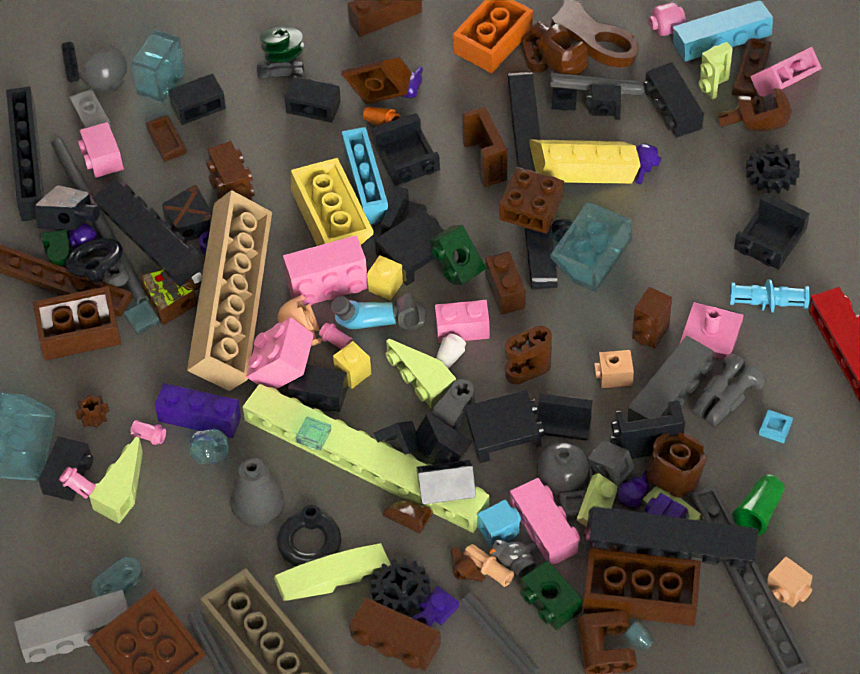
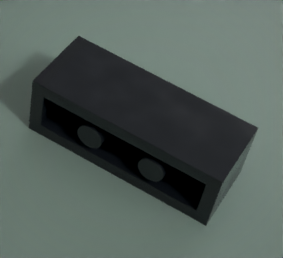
[643,62,704,138]

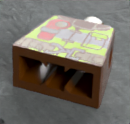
[140,270,202,326]

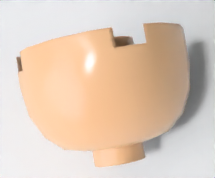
[277,295,322,347]

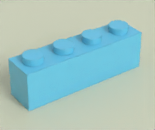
[673,0,773,62]
[342,127,388,225]

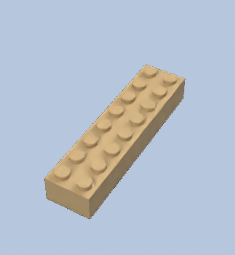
[187,190,272,391]

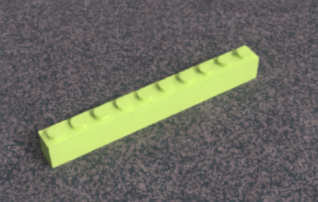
[243,384,489,533]

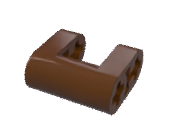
[505,326,552,384]
[576,611,638,674]

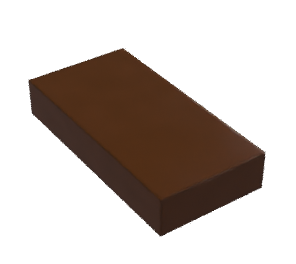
[145,115,187,162]

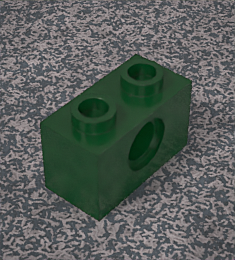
[429,225,487,285]
[520,560,583,630]

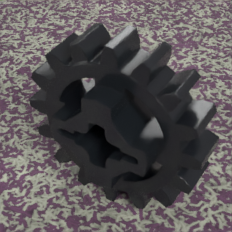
[746,145,800,194]
[370,558,431,615]

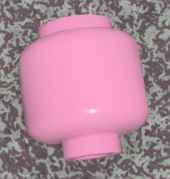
[649,3,686,36]

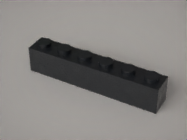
[6,86,44,222]
[93,179,203,287]
[585,506,758,568]

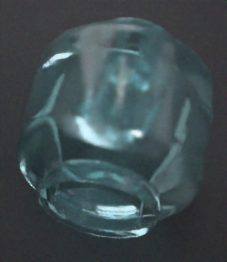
[189,429,229,464]

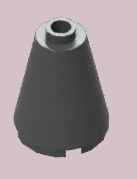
[230,458,284,527]

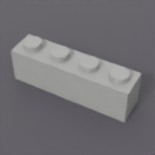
[14,590,128,663]

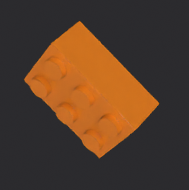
[453,0,533,73]

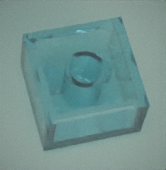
[131,29,186,103]

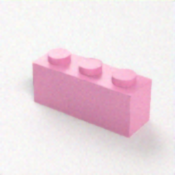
[510,478,580,566]

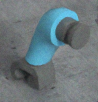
[331,293,427,330]

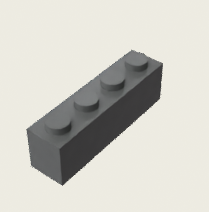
[627,336,714,422]

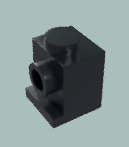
[586,85,621,120]

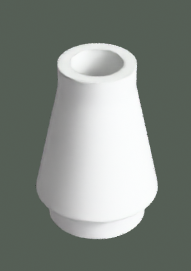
[436,333,466,369]

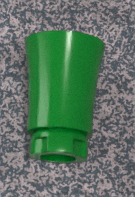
[732,474,785,535]

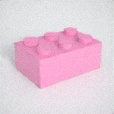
[283,235,368,306]

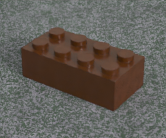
[583,549,701,626]

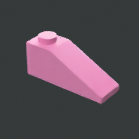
[750,47,822,97]

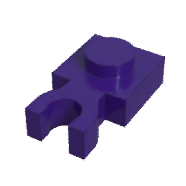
[412,586,459,627]

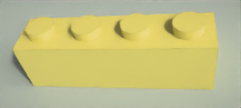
[529,140,640,184]
[290,158,373,246]

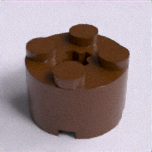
[647,433,707,497]

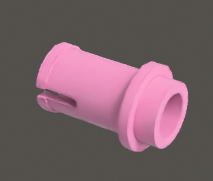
[319,322,353,349]
[130,420,166,445]
[59,467,95,499]

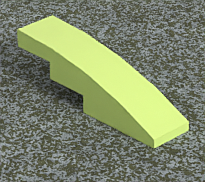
[274,543,391,601]

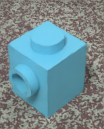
[477,500,521,547]

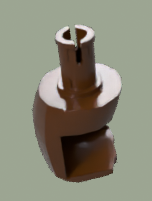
[532,21,589,76]
[717,87,792,132]

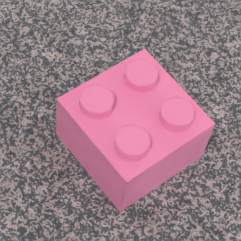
[246,317,314,389]

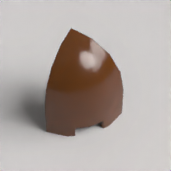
[383,500,434,534]

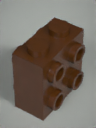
[206,141,255,201]
[499,167,564,234]

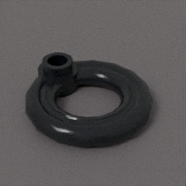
[65,238,123,282]
[277,505,342,567]

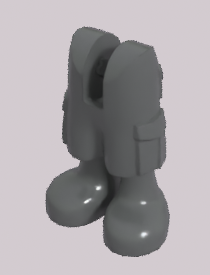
[693,354,766,427]

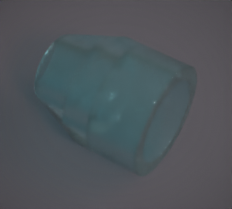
[624,620,654,651]

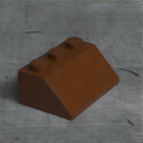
[33,286,121,360]

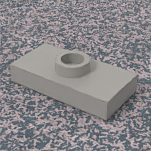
[70,89,111,128]

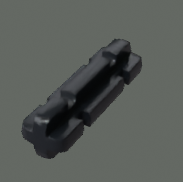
[61,41,80,83]
[257,61,304,78]

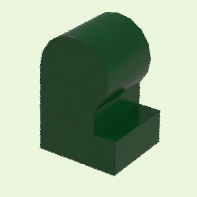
[41,230,71,268]

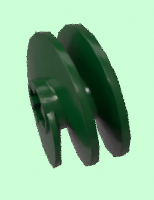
[260,27,304,62]

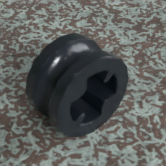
[551,219,575,242]

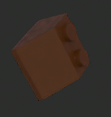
[341,57,412,104]

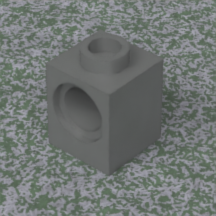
[587,440,635,486]

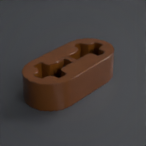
[522,31,548,73]

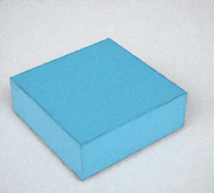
[759,410,793,443]

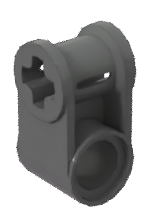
[432,379,475,431]

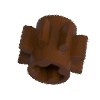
[75,395,109,428]

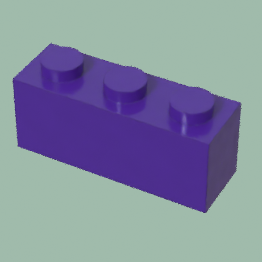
[155,383,241,438]

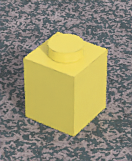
[367,255,403,301]
[333,341,371,389]

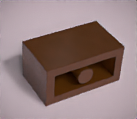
[485,251,526,315]
[632,287,672,349]

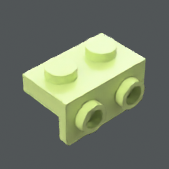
[699,42,732,100]

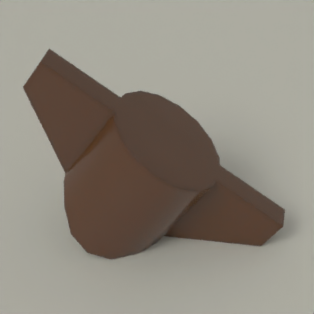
[451,546,486,582]

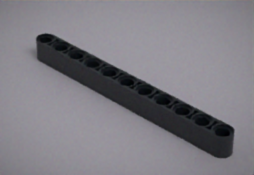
[508,71,558,290]

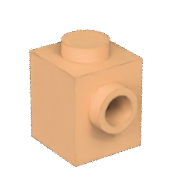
[594,350,634,389]
[767,557,812,608]

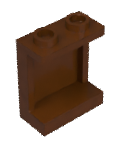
[462,107,507,188]

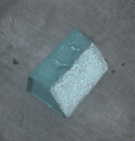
[550,202,632,292]
[0,393,57,481]

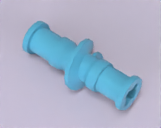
[729,279,809,313]

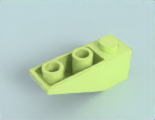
[385,339,457,408]
[89,437,143,524]

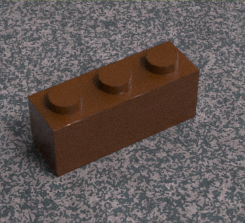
[348,0,422,37]
[350,598,441,671]

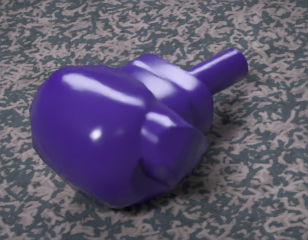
[401,67,423,98]
[636,144,661,184]
[68,222,97,248]
[616,470,649,508]

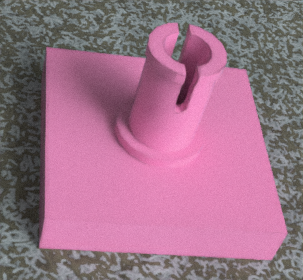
[680,302,744,360]

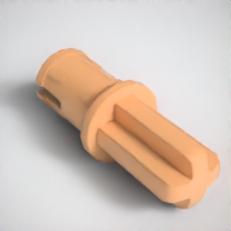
[463,544,514,587]

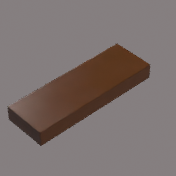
[732,38,771,99]

